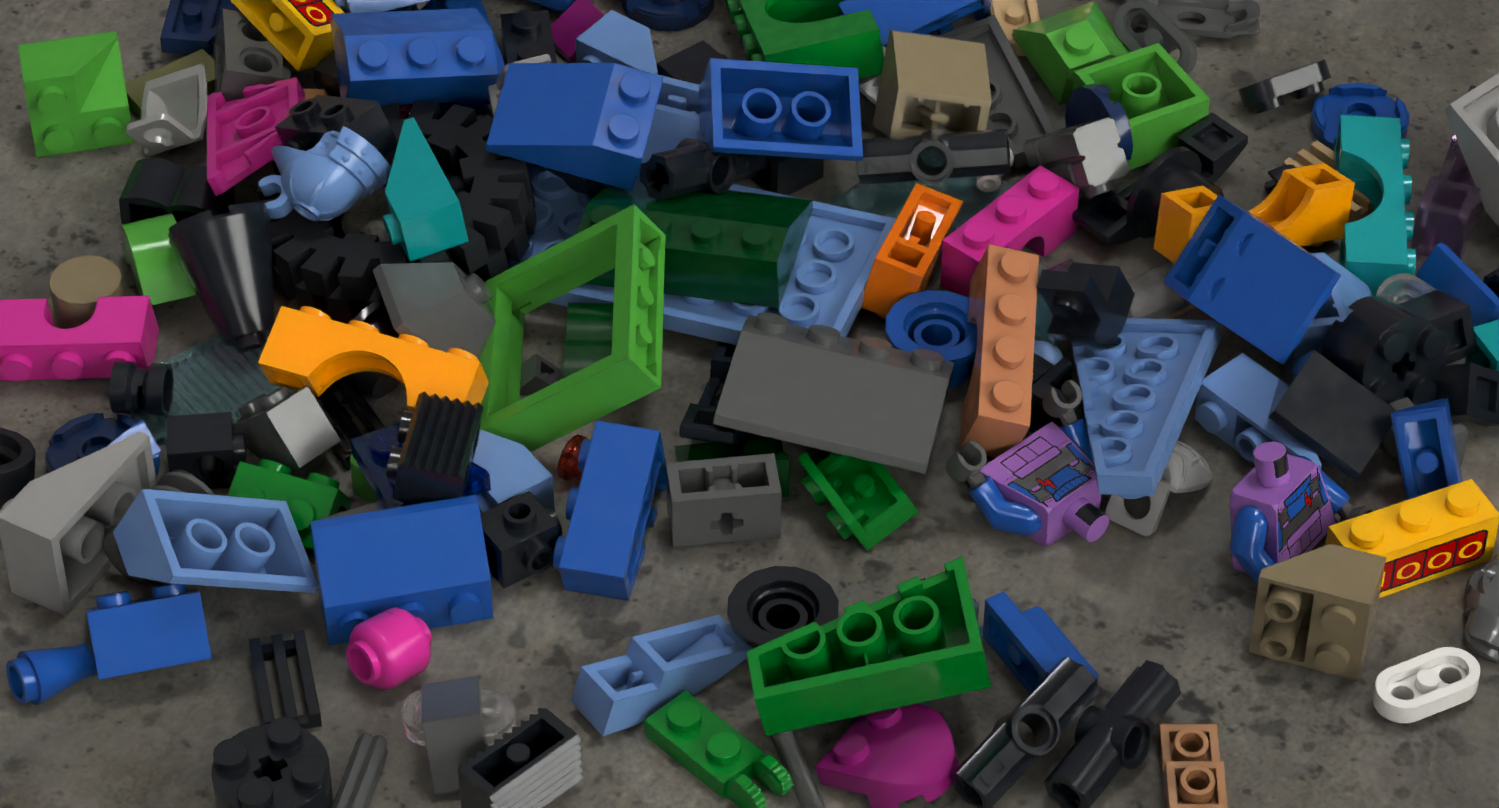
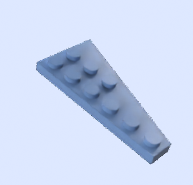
[1071,318,1221,499]

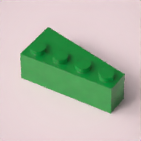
[746,556,991,736]

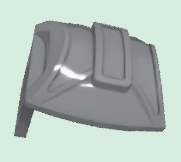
[126,64,208,156]
[1105,440,1214,536]

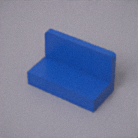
[983,591,1098,692]

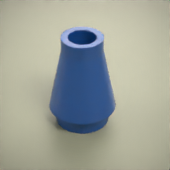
[6,643,96,705]

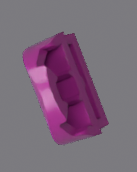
[815,703,960,808]

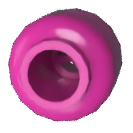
[346,607,432,691]

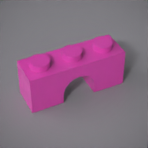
[940,165,1079,297]
[0,296,159,381]

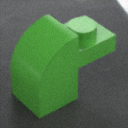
[121,213,196,305]

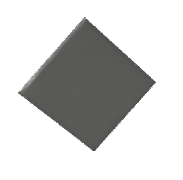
[520,354,560,395]

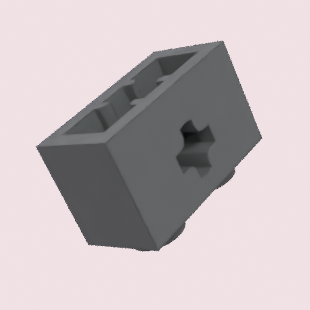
[666,453,782,547]

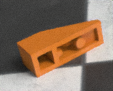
[861,183,963,320]

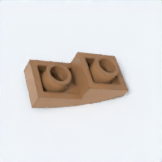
[1158,724,1228,808]

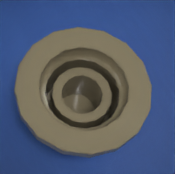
[47,255,138,329]

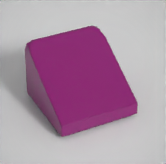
[551,0,604,63]

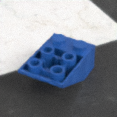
[1163,195,1341,365]

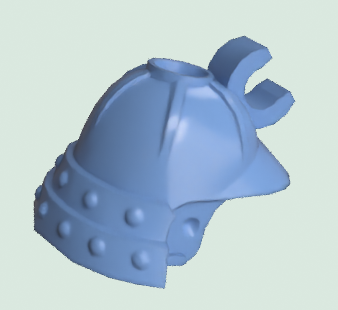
[258,126,391,221]

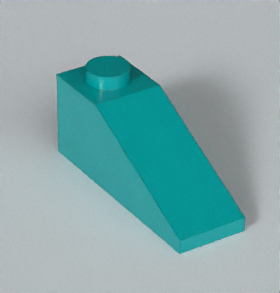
[382,117,469,262]

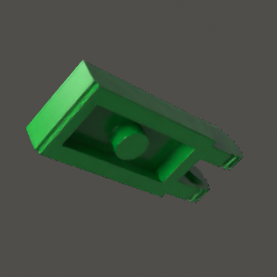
[644,690,794,808]

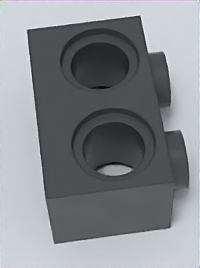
[213,9,290,101]

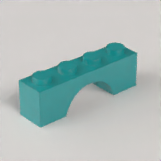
[1334,115,1416,299]

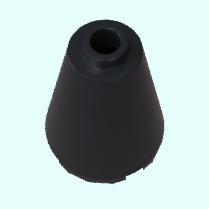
[168,202,274,353]

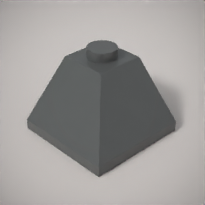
[373,262,496,359]

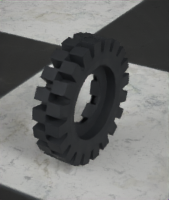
[256,101,537,324]

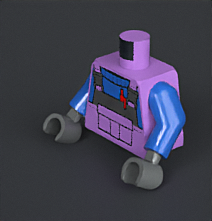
[946,380,1109,545]
[1230,441,1379,586]

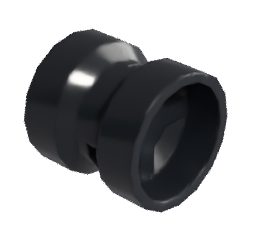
[109,361,174,416]

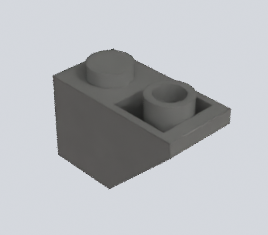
[233,385,341,471]

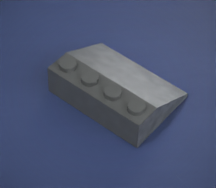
[713,313,954,474]

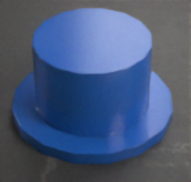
[885,290,977,388]

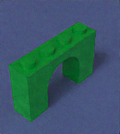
[725,0,884,79]

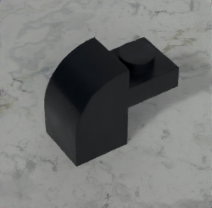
[1036,262,1135,345]

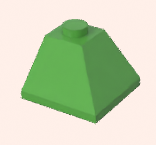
[1012,1,1130,105]

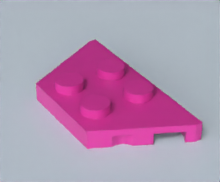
[207,77,305,196]

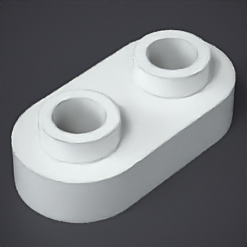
[1373,647,1480,723]

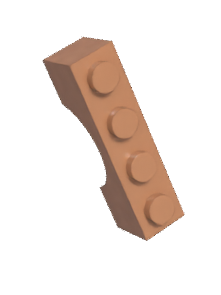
[959,244,1039,458]

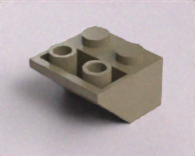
[872,29,992,137]
[1249,544,1386,681]

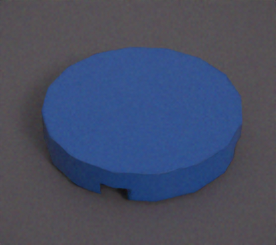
[1310,83,1410,151]

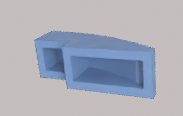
[570,614,752,736]

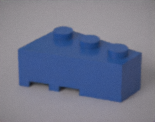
[837,0,992,47]
[553,420,666,601]

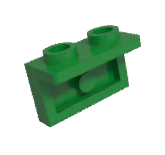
[797,451,919,551]
[227,459,352,552]

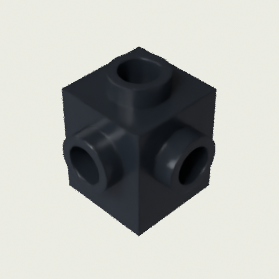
[480,491,563,589]

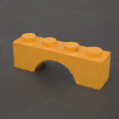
[1153,163,1355,265]
[258,306,489,412]

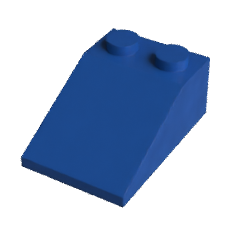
[485,63,664,191]

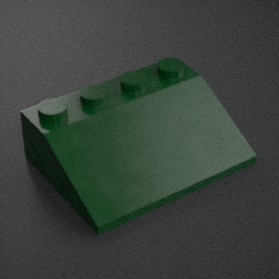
[575,179,813,308]

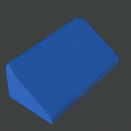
[1408,242,1499,327]
[1391,398,1463,500]

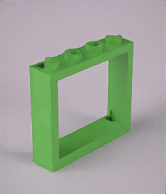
[479,204,666,452]

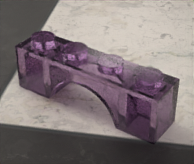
[1411,85,1484,260]

